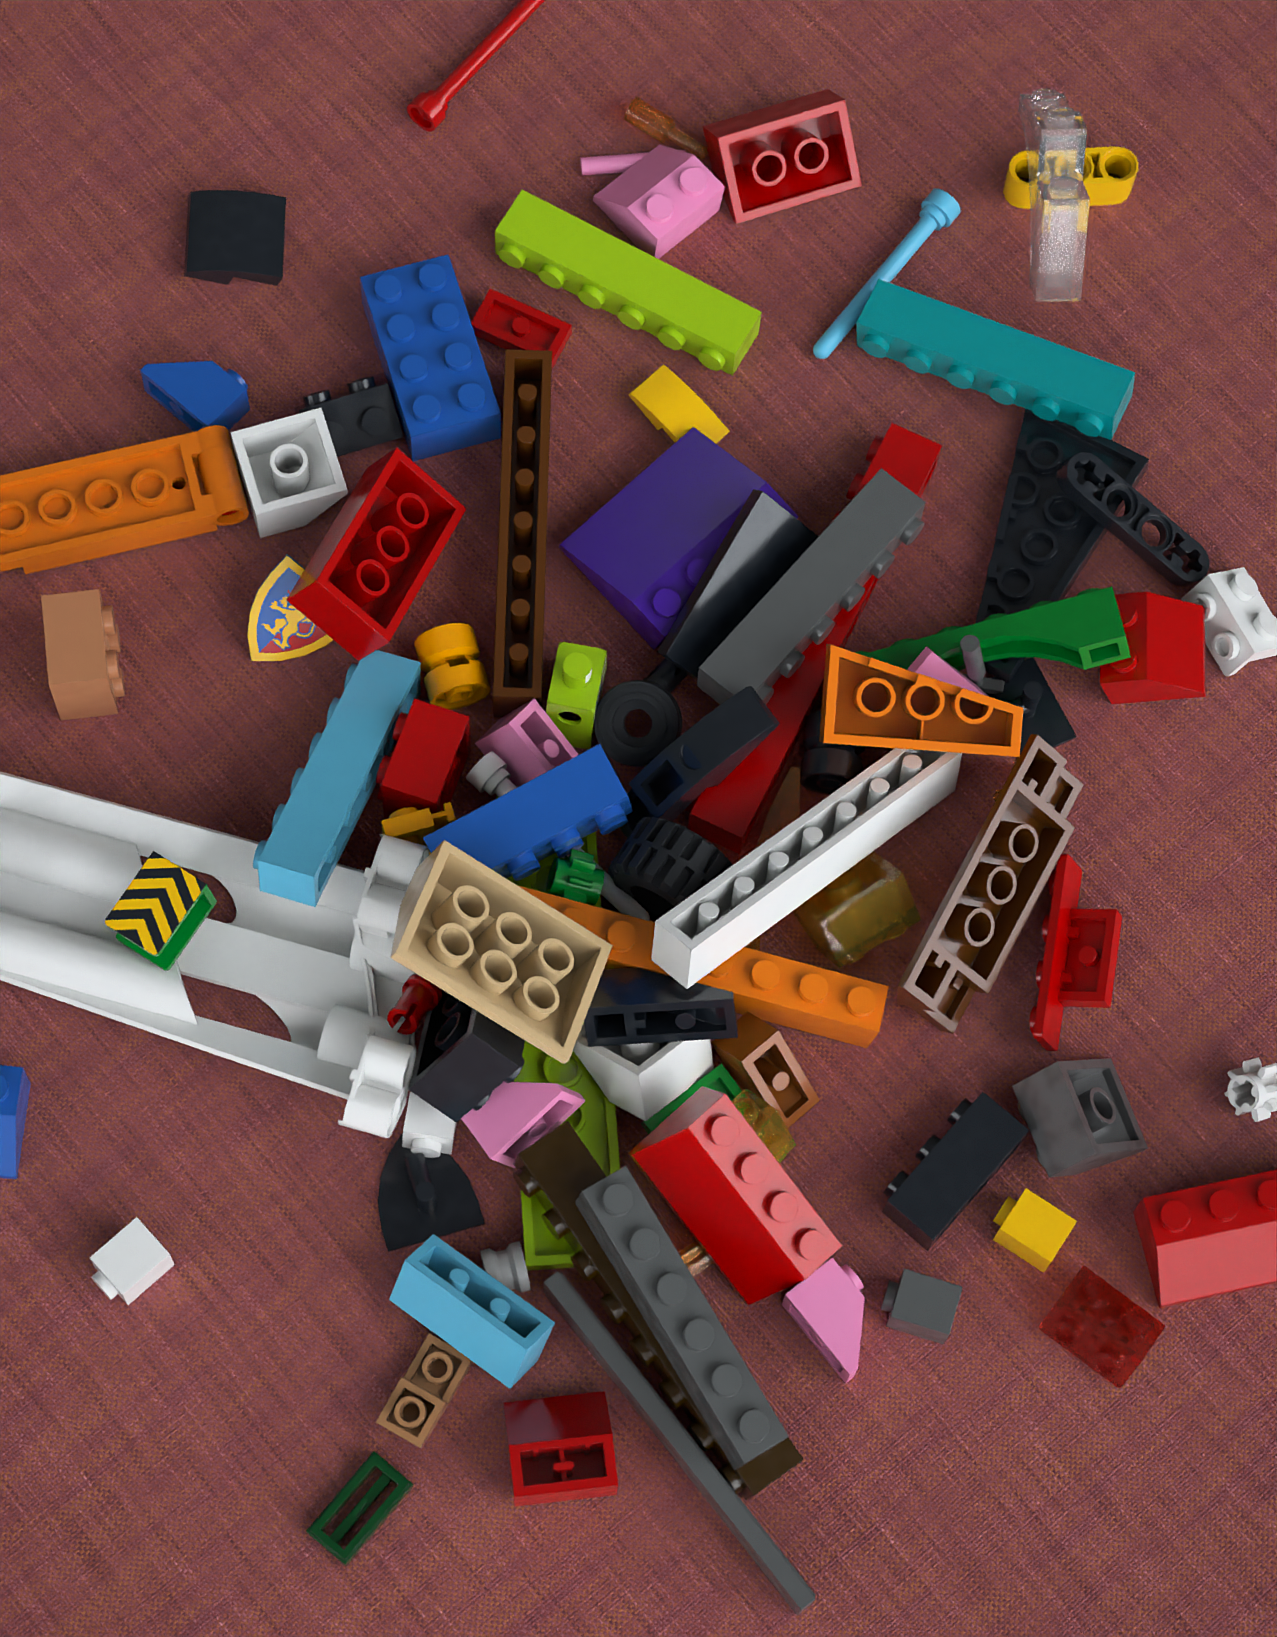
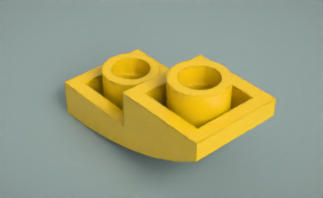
[628,364,730,444]

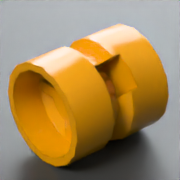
[414,623,490,710]

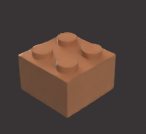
[41,589,125,721]

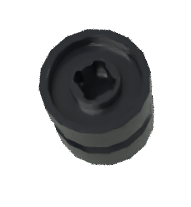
[799,711,865,795]

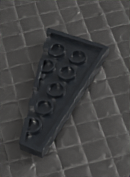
[975,408,1149,684]

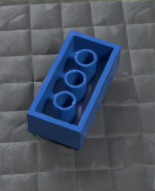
[360,254,501,461]
[423,744,633,881]

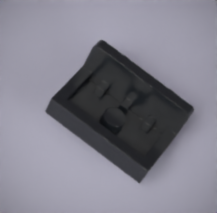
[294,376,403,457]

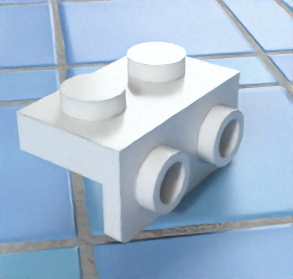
[1181,567,1277,676]

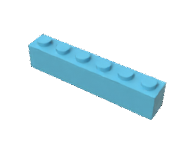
[253,650,421,907]

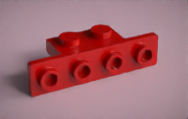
[1029,854,1123,1051]

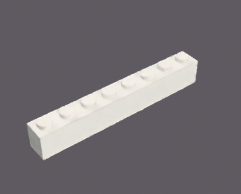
[651,748,962,989]

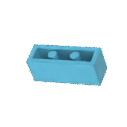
[389,1234,555,1389]

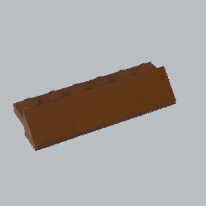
[897,734,1084,1034]

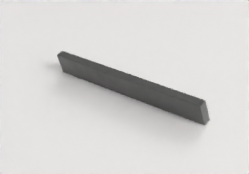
[543,1271,816,1616]

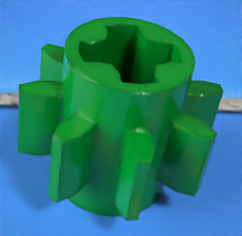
[546,849,604,906]

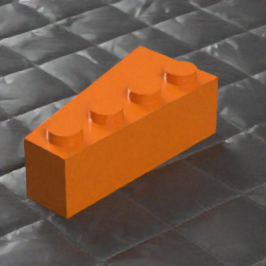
[819,644,1023,757]

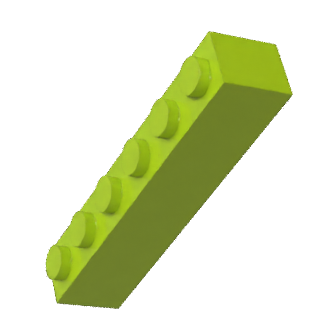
[495,189,762,376]

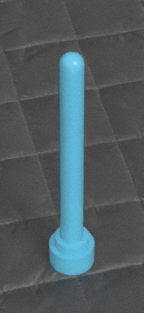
[813,189,961,359]

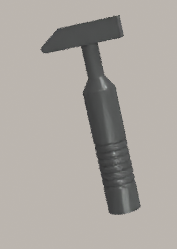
[960,635,1005,694]

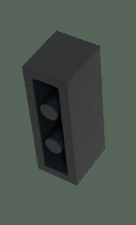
[882,1092,1029,1251]

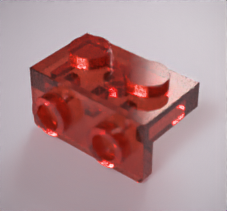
[1039,1265,1166,1388]

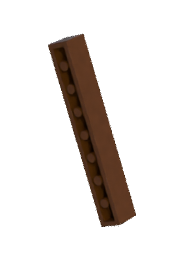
[493,349,552,717]

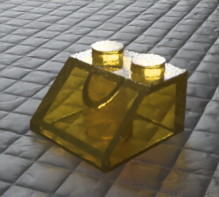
[792,851,921,968]

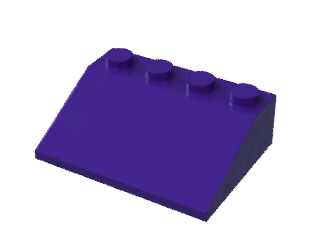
[559,427,799,650]

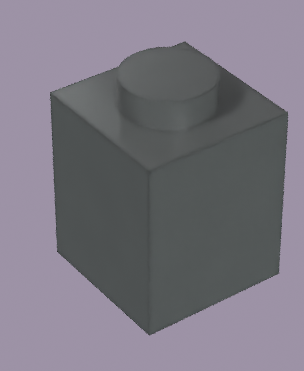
[881,1269,963,1345]

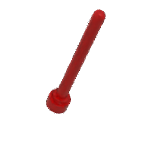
[407,0,545,132]

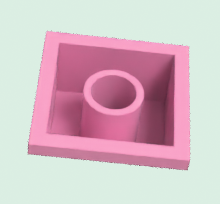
[592,144,725,259]

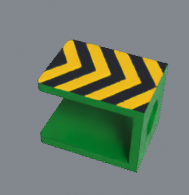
[105,851,217,971]

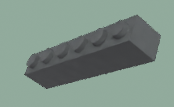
[697,468,926,705]
[575,1166,789,1470]

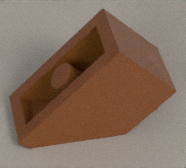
[711,1011,820,1132]

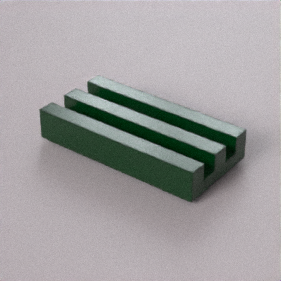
[306,1451,414,1567]

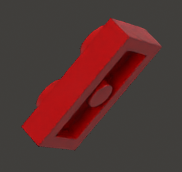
[471,288,572,369]

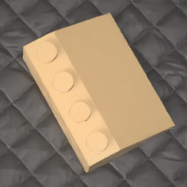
[390,840,613,1064]

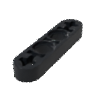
[1057,452,1209,587]

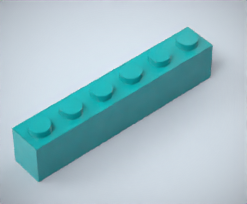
[856,279,1135,440]

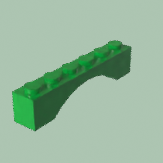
[855,586,1131,671]

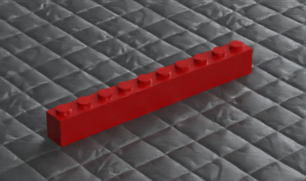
[684,423,942,854]

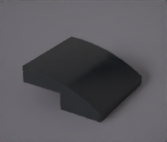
[184,190,286,286]

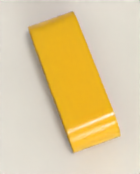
[1003,146,1139,209]

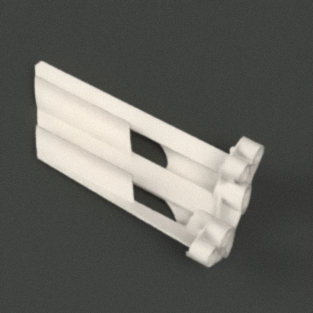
[0,771,429,1138]

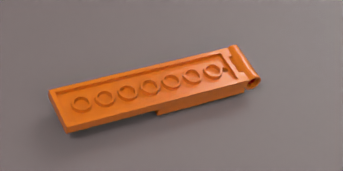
[0,425,249,575]

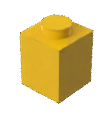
[993,1188,1077,1273]

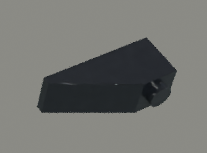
[584,967,738,1047]

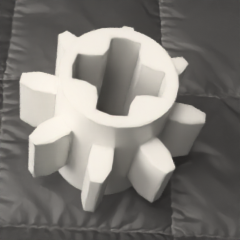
[1224,1057,1277,1122]

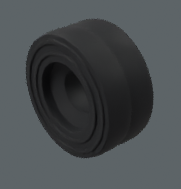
[594,680,682,767]

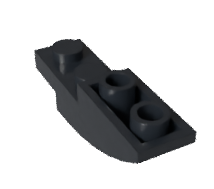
[620,686,780,838]

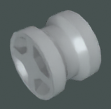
[480,1241,531,1293]

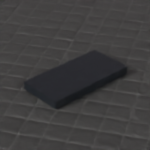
[657,489,819,681]

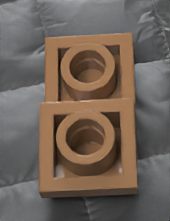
[376,1333,473,1448]

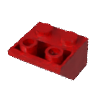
[503,1391,618,1507]

